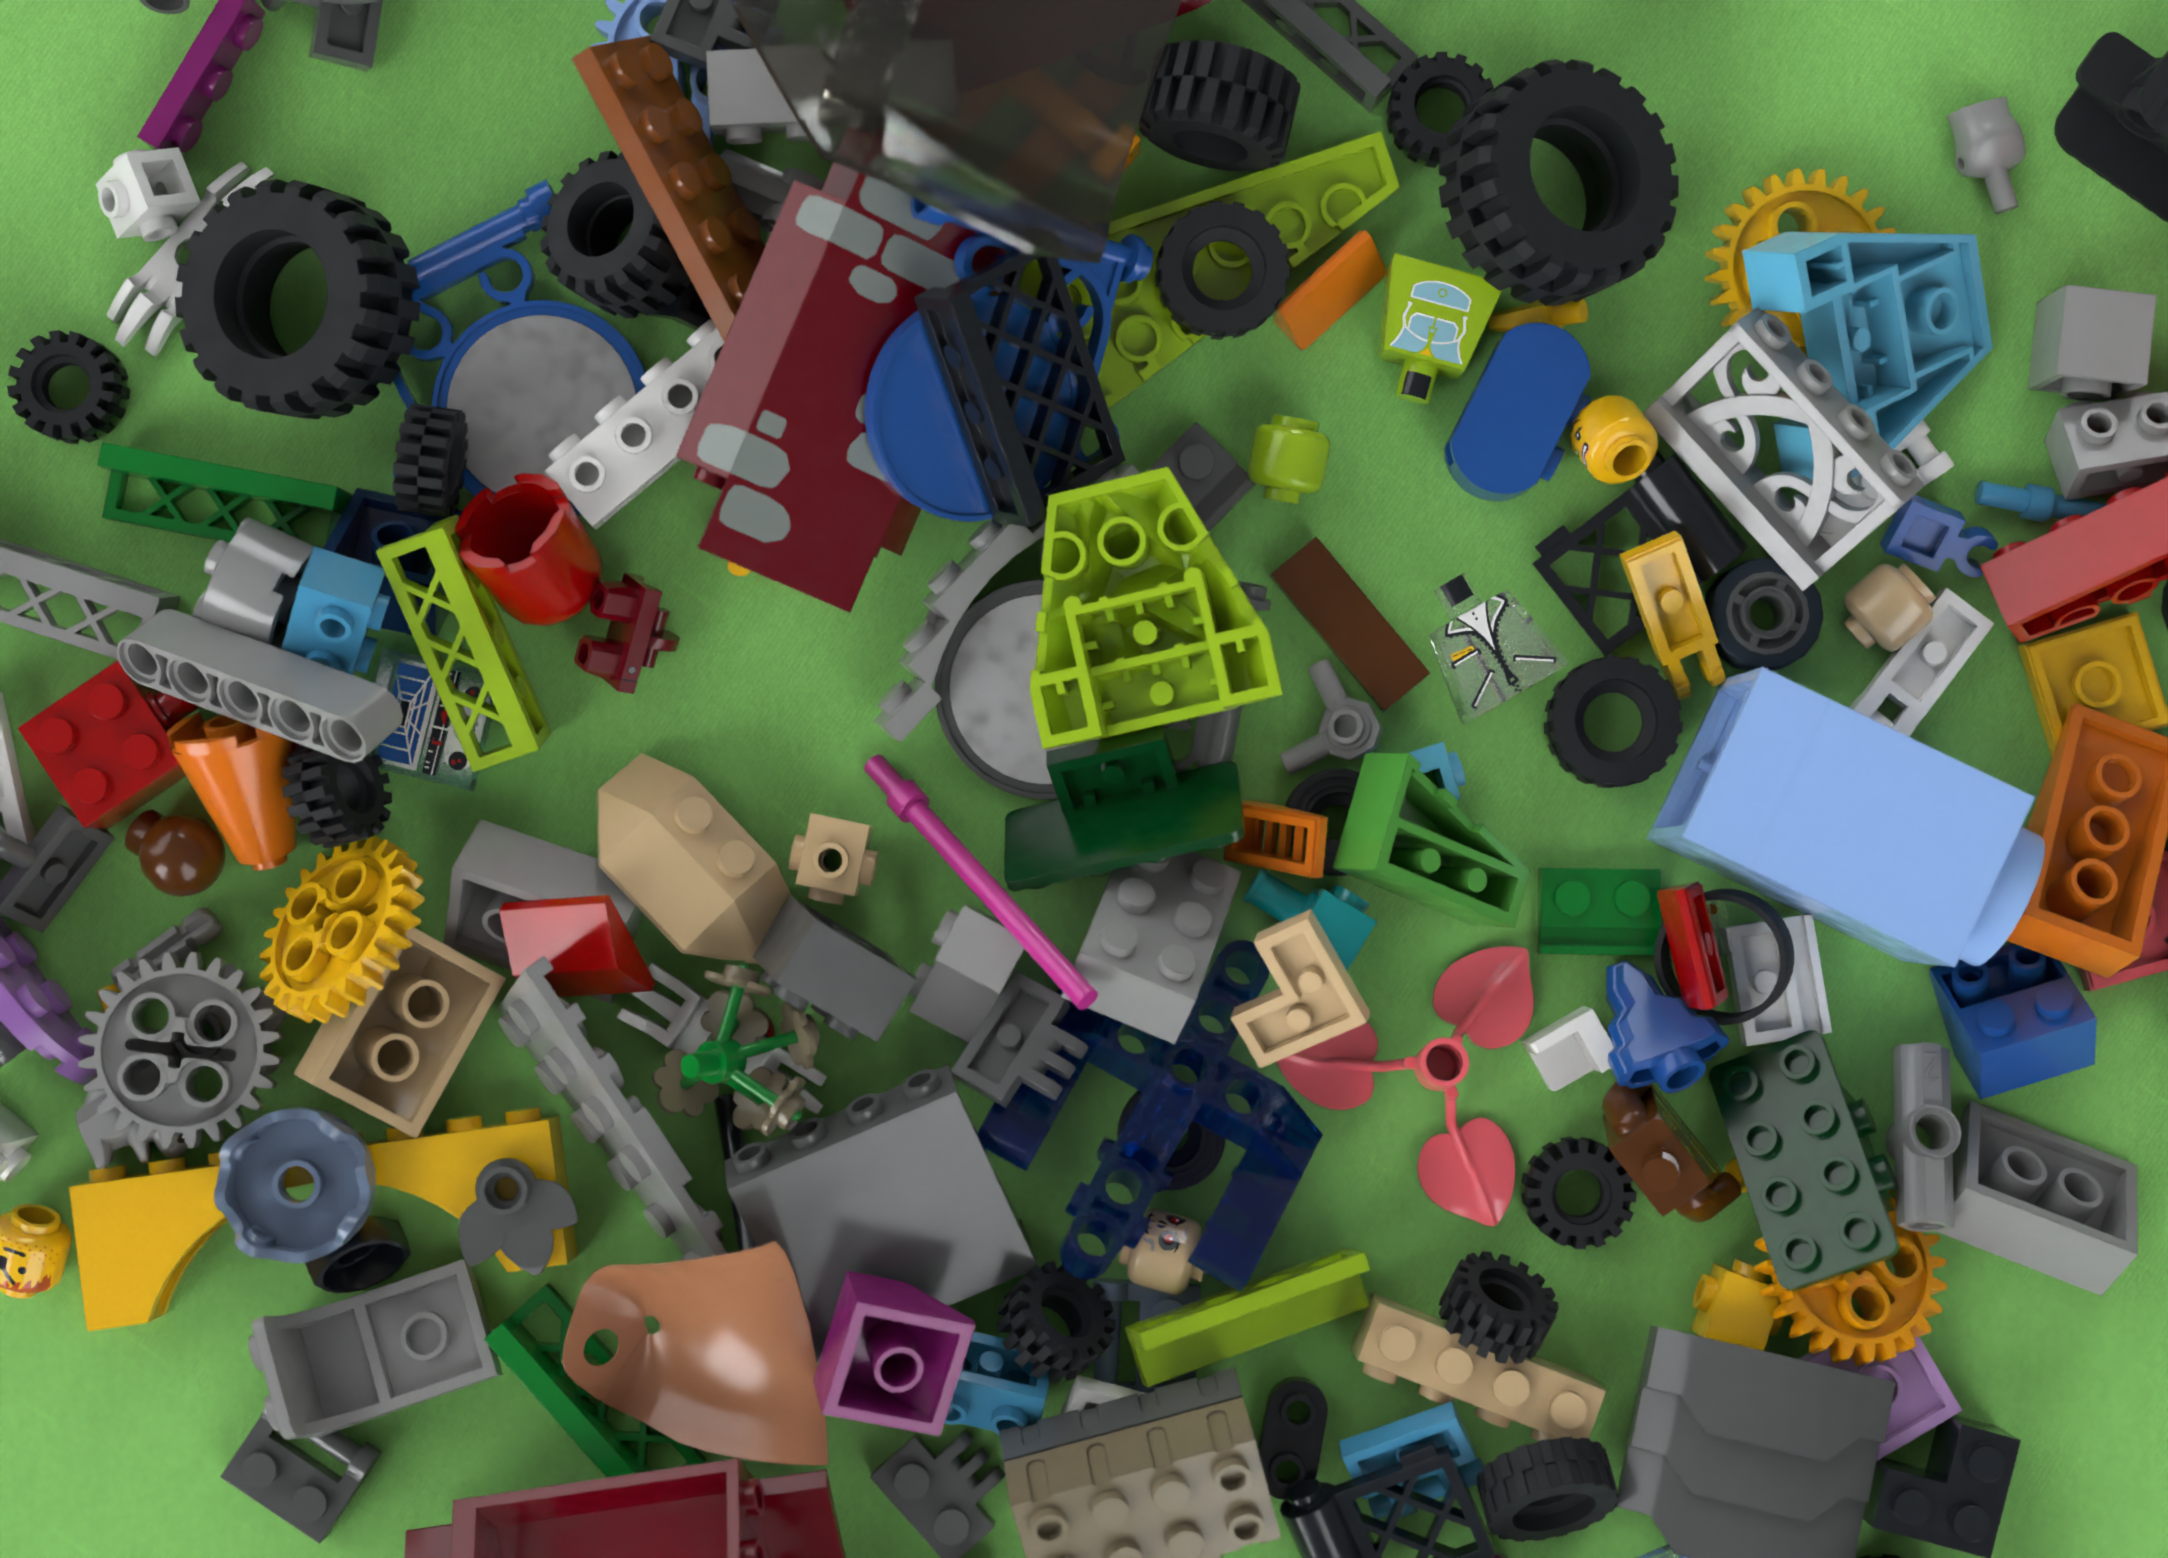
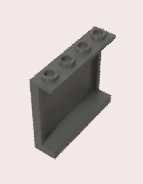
[724,1064,1037,1363]

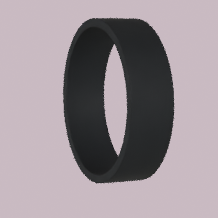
[1654,889,1795,1025]

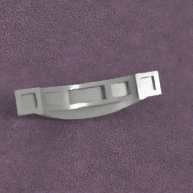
[873,464,1140,742]

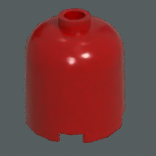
[455,473,602,626]

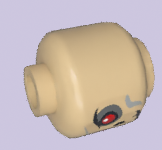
[1119,1208,1212,1296]

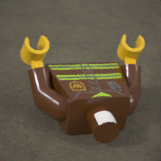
[1602,1081,1748,1222]

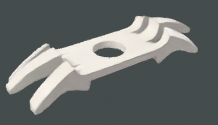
[106,161,275,358]
[617,963,827,1131]

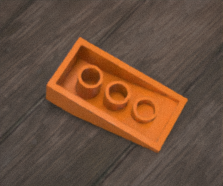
[2006,703,2168,978]

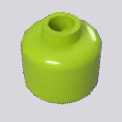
[1247,414,1331,504]

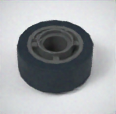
[1705,557,1824,671]

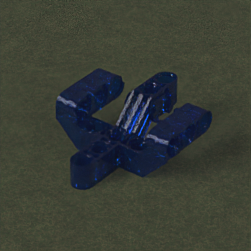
[978,940,1323,1292]

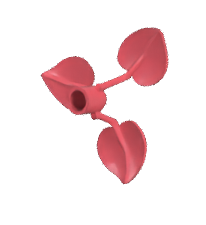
[1276,946,1534,1227]

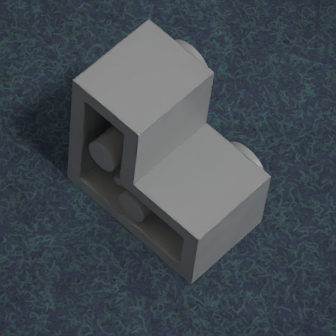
[908,904,1024,1043]

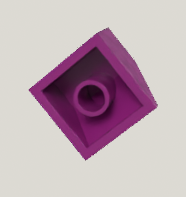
[813,1270,976,1436]

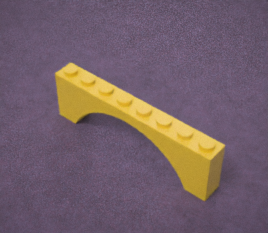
[69,1107,578,1331]

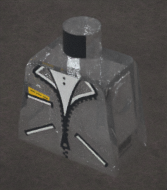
[1429,573,1569,724]

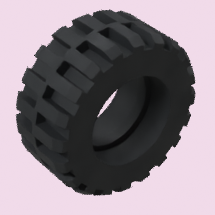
[1439,59,1679,306]
[175,179,420,419]

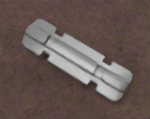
[111,908,223,991]

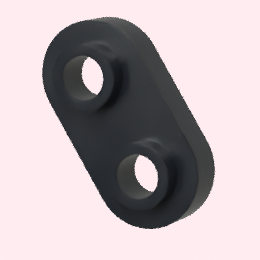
[1258,1376,1328,1500]

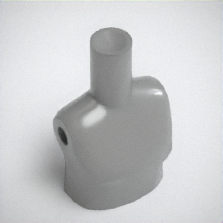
[1946,97,2026,214]

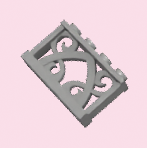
[1643,307,1924,591]

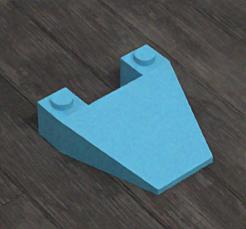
[1742,231,1993,480]

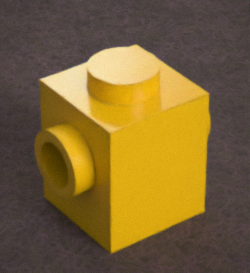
[1691,1259,1784,1351]

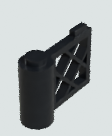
[1532,451,1748,657]
[1280,1440,1496,1558]

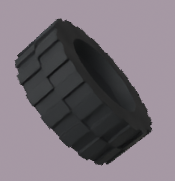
[1155,201,1290,340]
[1544,655,1683,788]
[1476,1437,1620,1542]

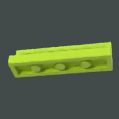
[376,514,551,772]
[1124,1248,1371,1387]

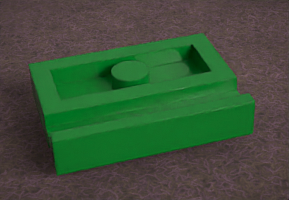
[1537,868,1661,956]

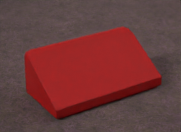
[1657,881,1729,1010]

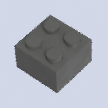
[752,895,917,1042]

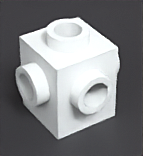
[96,147,201,242]

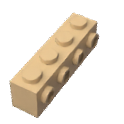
[1351,1293,1606,1441]

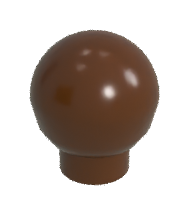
[125,810,226,897]

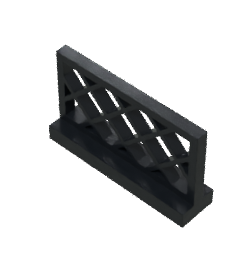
[914,237,1125,527]

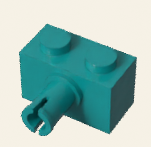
[1242,868,1377,971]

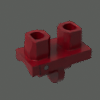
[574,572,680,694]

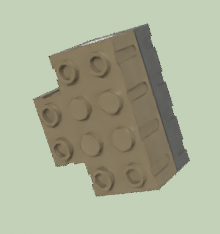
[999,1367,1281,1558]

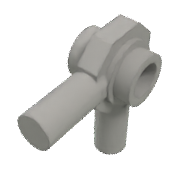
[1280,659,1383,775]

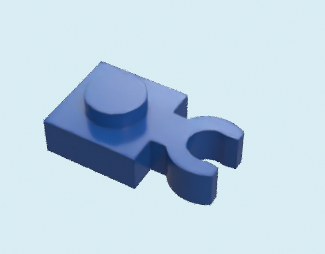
[1880,495,1999,577]

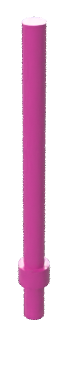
[864,755,1098,1010]

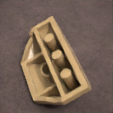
[597,753,792,965]

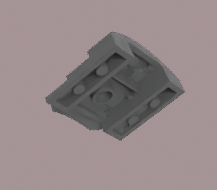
[1616,1325,1896,1558]

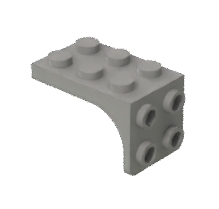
[248,1259,503,1440]

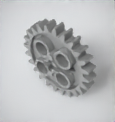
[78,952,284,1149]

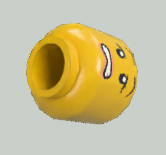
[1569,395,1658,484]

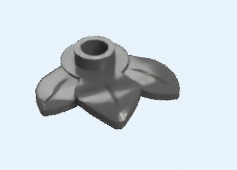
[458,1158,578,1275]

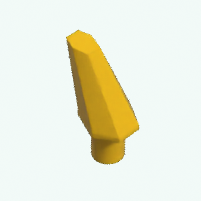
[1488,299,1588,332]

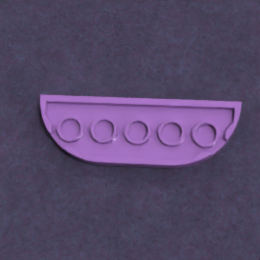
[0,915,98,1085]

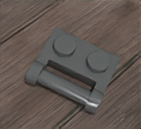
[220,1408,382,1544]

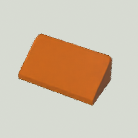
[1273,230,1386,350]

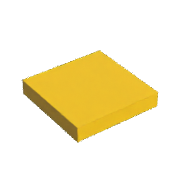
[2017,611,2168,758]

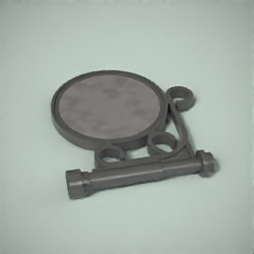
[935,543,1271,799]

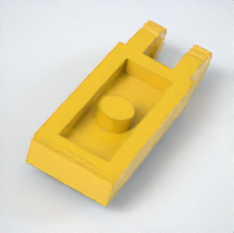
[1619,531,1726,701]

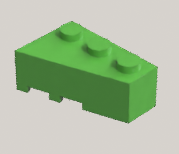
[1332,753,1531,928]

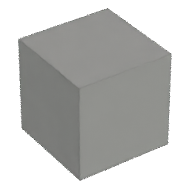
[2028,284,2157,401]

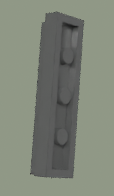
[1242,0,1418,113]

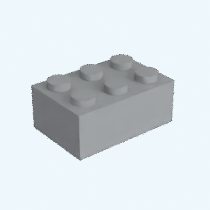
[1061,852,1242,1044]

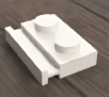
[1722,914,1832,1046]

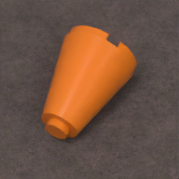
[167,711,296,871]

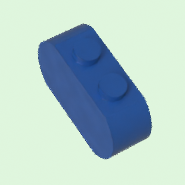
[1444,323,1591,501]

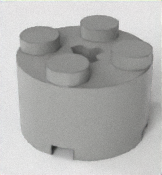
[192,517,314,649]

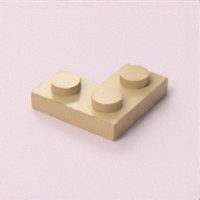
[1230,909,1370,1068]

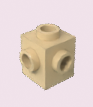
[789,813,879,905]

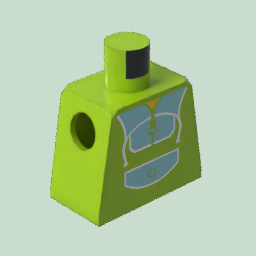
[1379,253,1502,404]

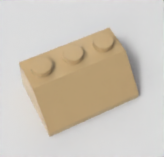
[293,927,506,1139]

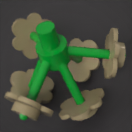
[652,964,820,1137]

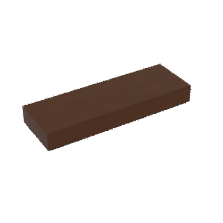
[1270,536,1430,712]

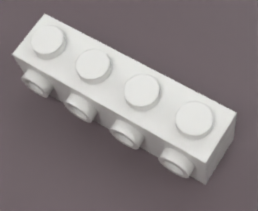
[545,319,724,530]

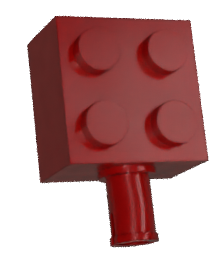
[17,660,200,829]

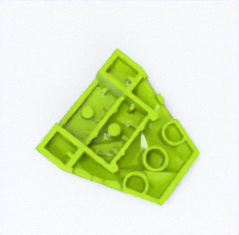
[1029,466,1284,749]

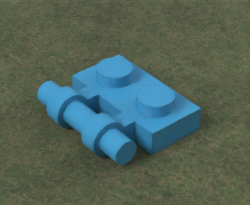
[1339,1401,1484,1519]

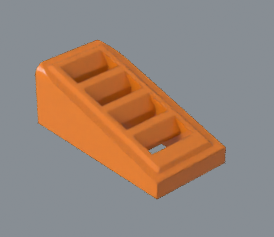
[1224,800,1328,878]

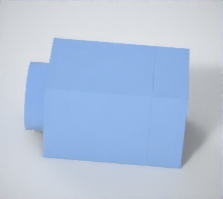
[1646,667,2045,967]

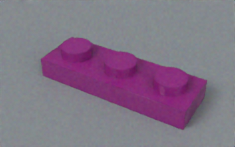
[137,0,266,154]

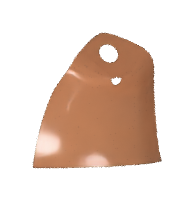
[562,1241,829,1465]

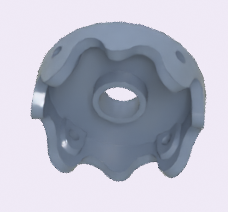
[214,1107,376,1264]

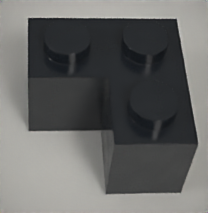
[1863,1415,2021,1558]

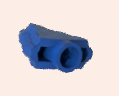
[1606,960,1729,1093]

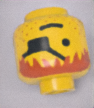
[0,1204,72,1299]

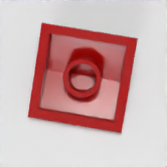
[499,895,655,997]

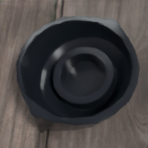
[305,1215,411,1293]

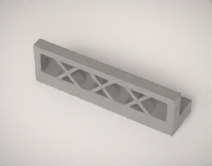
[0,538,180,659]

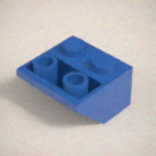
[1929,943,2097,1100]

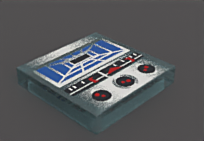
[369,647,495,791]

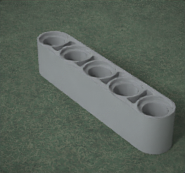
[116,609,403,763]

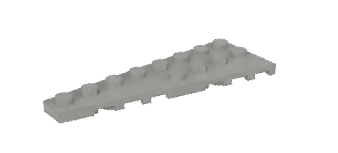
[497,956,734,1261]

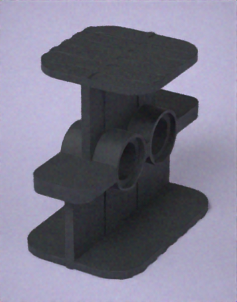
[2055,32,2168,222]

